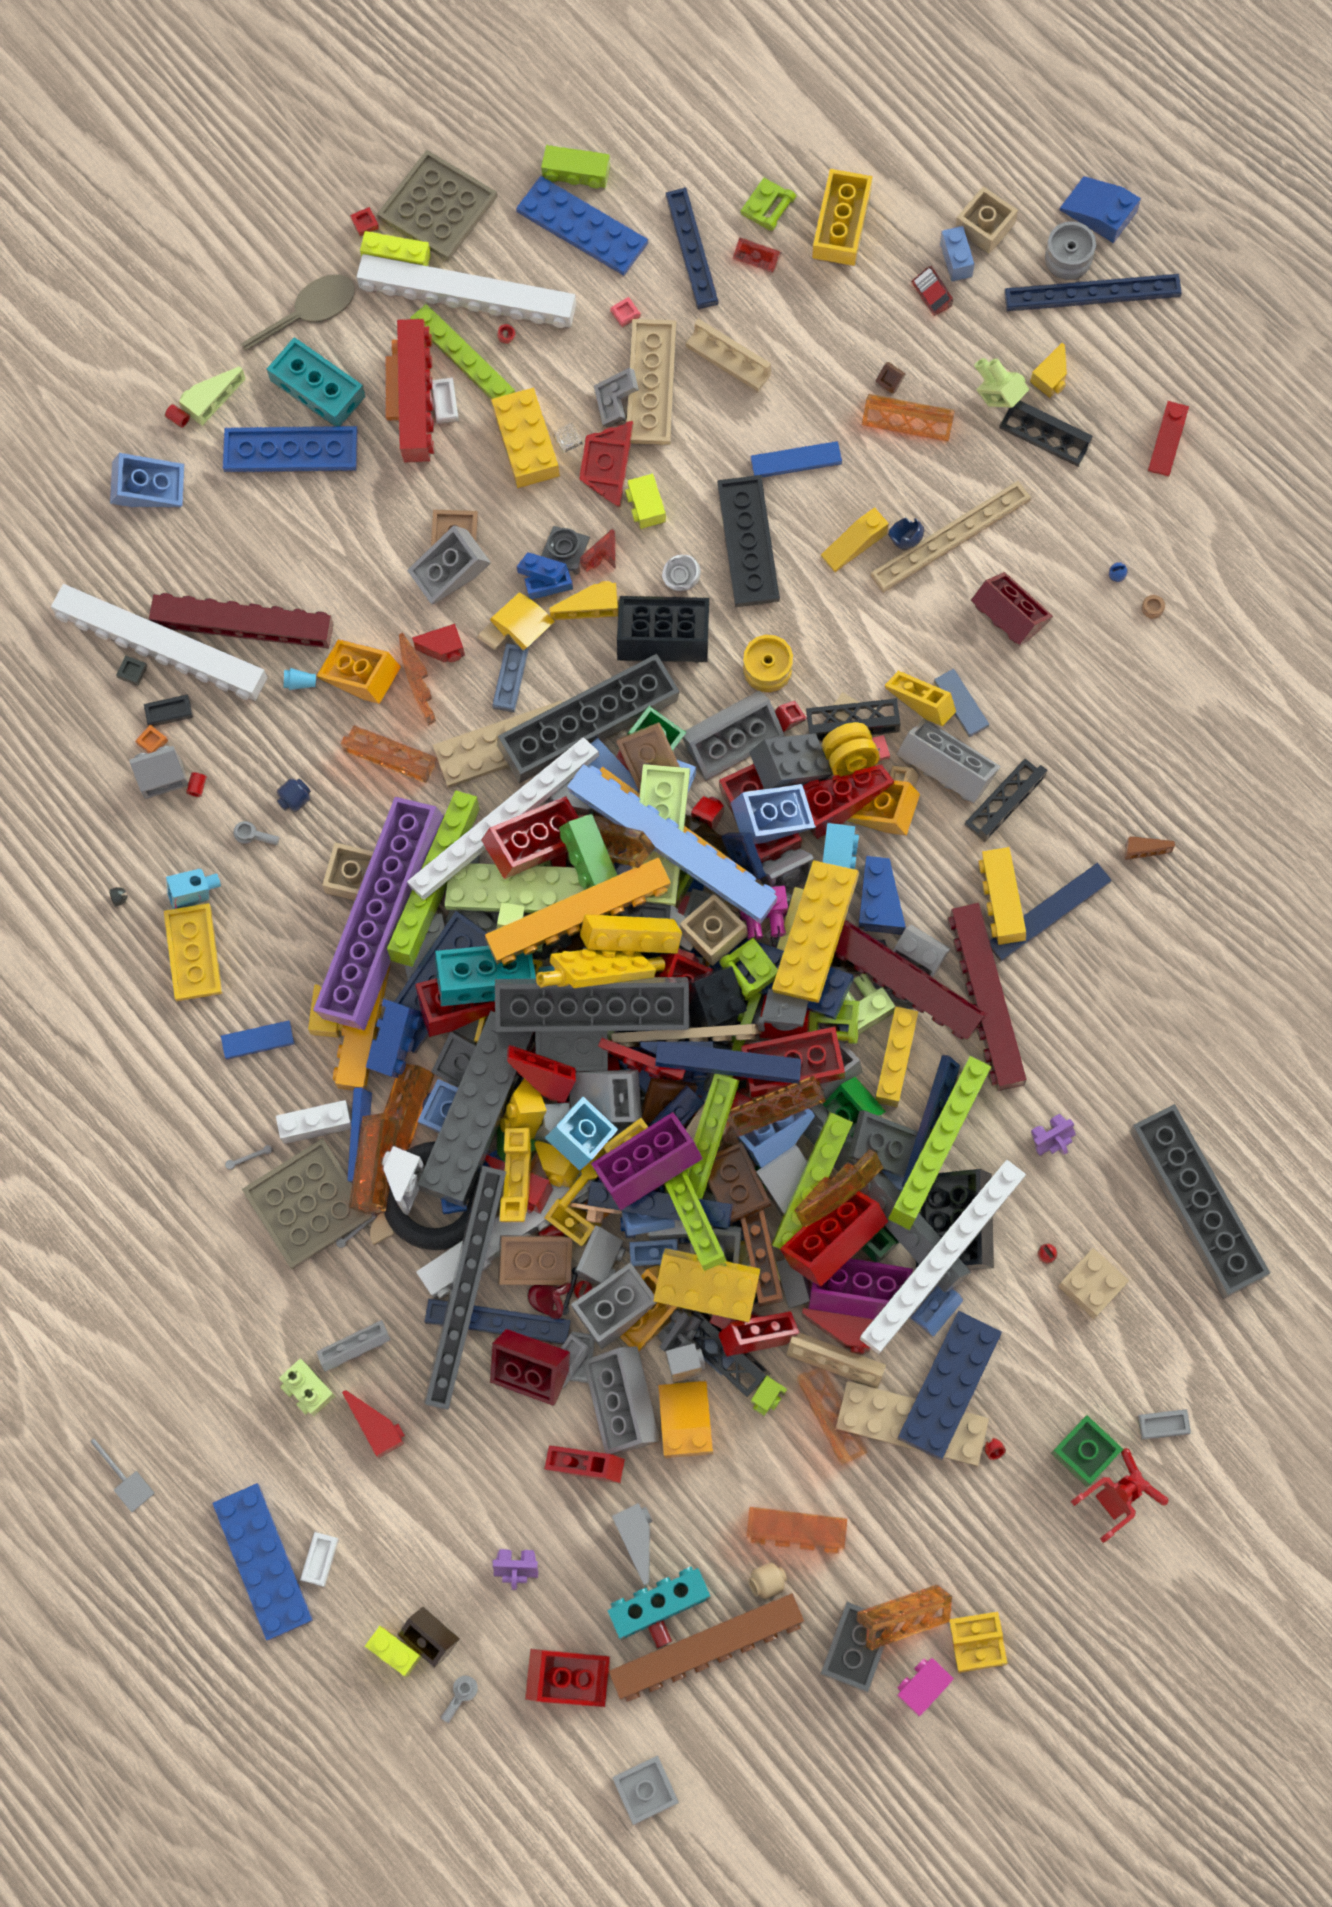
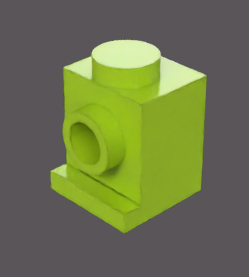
[751,1376,787,1416]

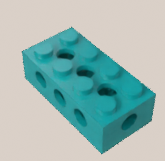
[266,337,366,426]
[435,946,536,1006]
[607,1566,711,1640]

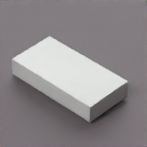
[432,378,459,424]
[300,1532,339,1587]

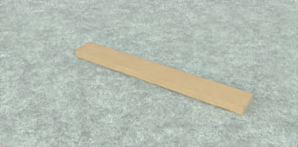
[870,481,1031,593]

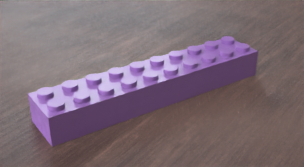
[313,797,444,1030]

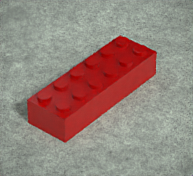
[397,319,434,463]

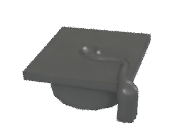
[541,525,590,575]
[757,989,809,1031]

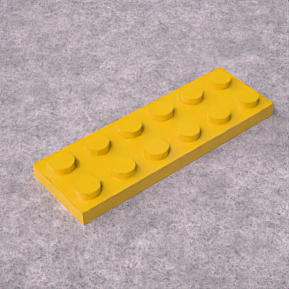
[772,860,859,1003]

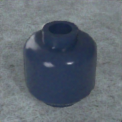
[276,778,311,812]

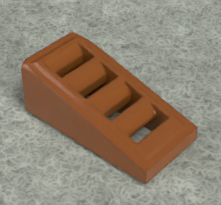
[1124,836,1175,860]

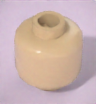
[748,1563,787,1599]

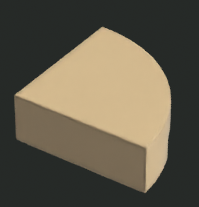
[370,1213,395,1245]

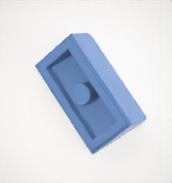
[629,1239,678,1266]
[911,1285,963,1336]

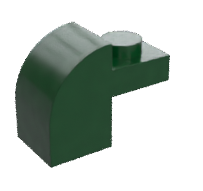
[861,1225,900,1263]

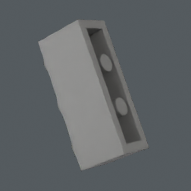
[666,1343,705,1384]

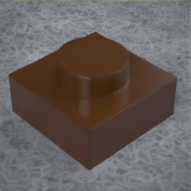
[875,362,906,394]

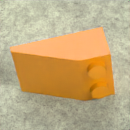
[316,639,401,704]
[847,780,920,836]
[620,1265,683,1352]
[658,1381,713,1458]

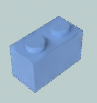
[940,226,974,282]

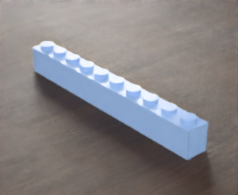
[567,764,777,924]

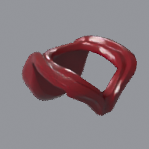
[527,1283,572,1320]

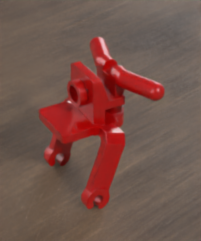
[1070,1448,1169,1543]

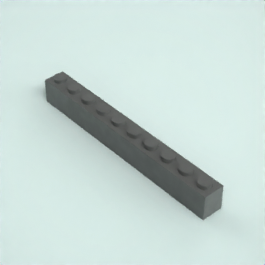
[801,1095,971,1293]
[424,1165,506,1410]

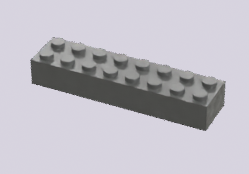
[497,654,680,783]
[495,977,689,1032]
[418,1011,536,1208]
[1129,1104,1270,1299]

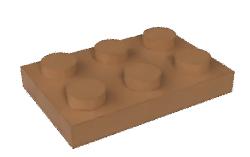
[431,510,478,547]
[616,723,680,792]
[498,1235,572,1285]

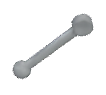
[225,1145,272,1170]
[336,1212,377,1248]

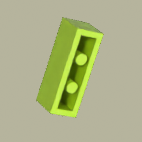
[541,145,611,188]

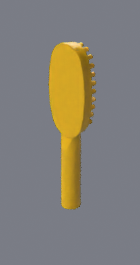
[558,1141,609,1210]

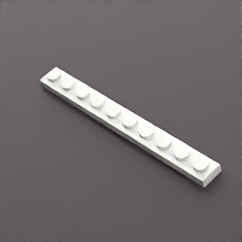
[407,737,599,900]
[860,1160,1026,1354]

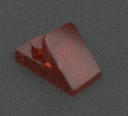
[580,529,616,572]

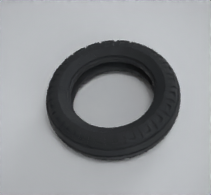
[381,1141,478,1250]

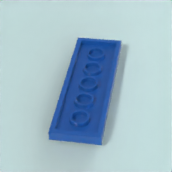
[516,176,648,276]
[223,426,358,472]
[212,1483,313,1641]

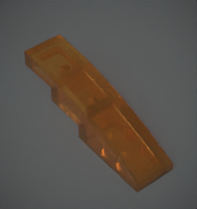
[399,632,436,726]
[794,1149,883,1227]

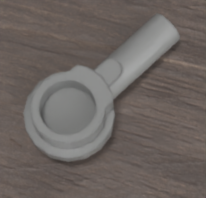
[233,821,280,845]
[440,1676,478,1723]

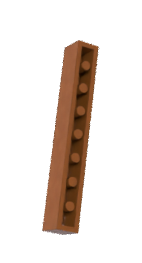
[609,1593,804,1702]

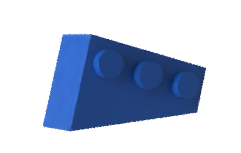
[858,856,906,935]
[366,999,422,1078]

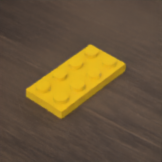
[164,903,223,1002]

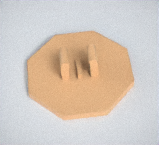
[570,1203,622,1223]

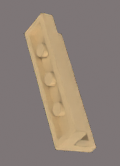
[686,318,771,392]
[786,1333,886,1389]

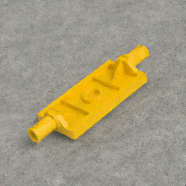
[536,949,665,988]

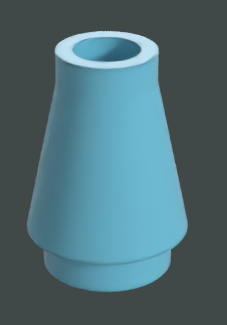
[283,668,316,690]

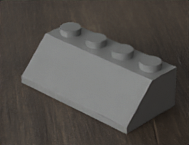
[682,690,785,780]
[896,719,1001,803]
[583,1346,660,1454]

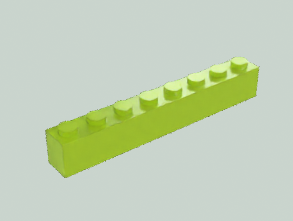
[387,790,480,967]
[888,1056,991,1230]

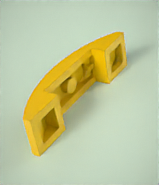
[500,1128,531,1222]

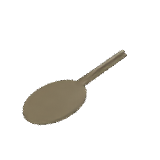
[240,274,355,351]

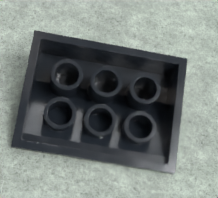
[617,596,710,663]
[916,1169,994,1270]

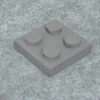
[612,1755,679,1825]

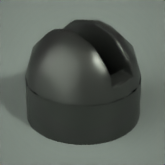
[109,887,128,907]

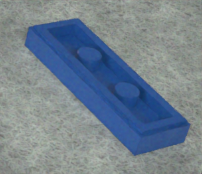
[221,1020,295,1060]

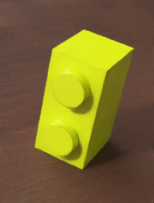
[625,473,666,529]
[365,1626,421,1677]

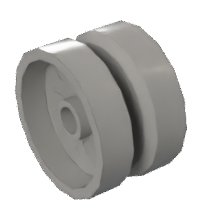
[1045,221,1096,280]

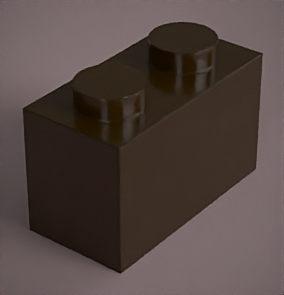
[397,1607,460,1668]

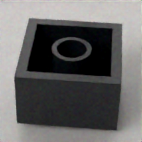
[688,966,747,1028]

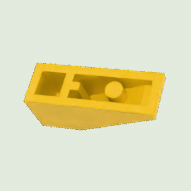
[821,507,889,572]
[549,581,618,620]
[884,670,956,727]

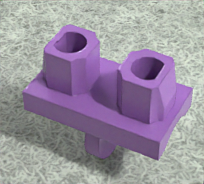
[1031,1114,1076,1156]
[493,1549,538,1590]

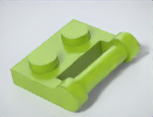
[741,178,797,231]
[719,938,778,999]
[809,1000,860,1044]

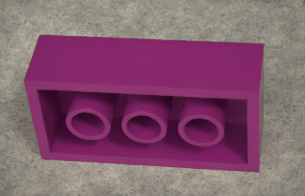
[591,1112,703,1211]
[809,1258,913,1319]

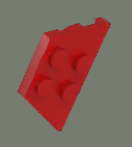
[579,421,634,507]
[598,1038,686,1080]

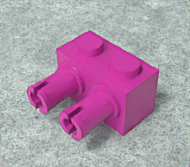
[738,886,788,940]
[896,1658,954,1717]

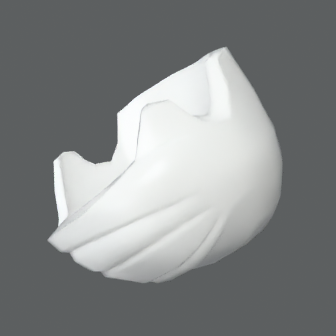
[662,554,701,591]

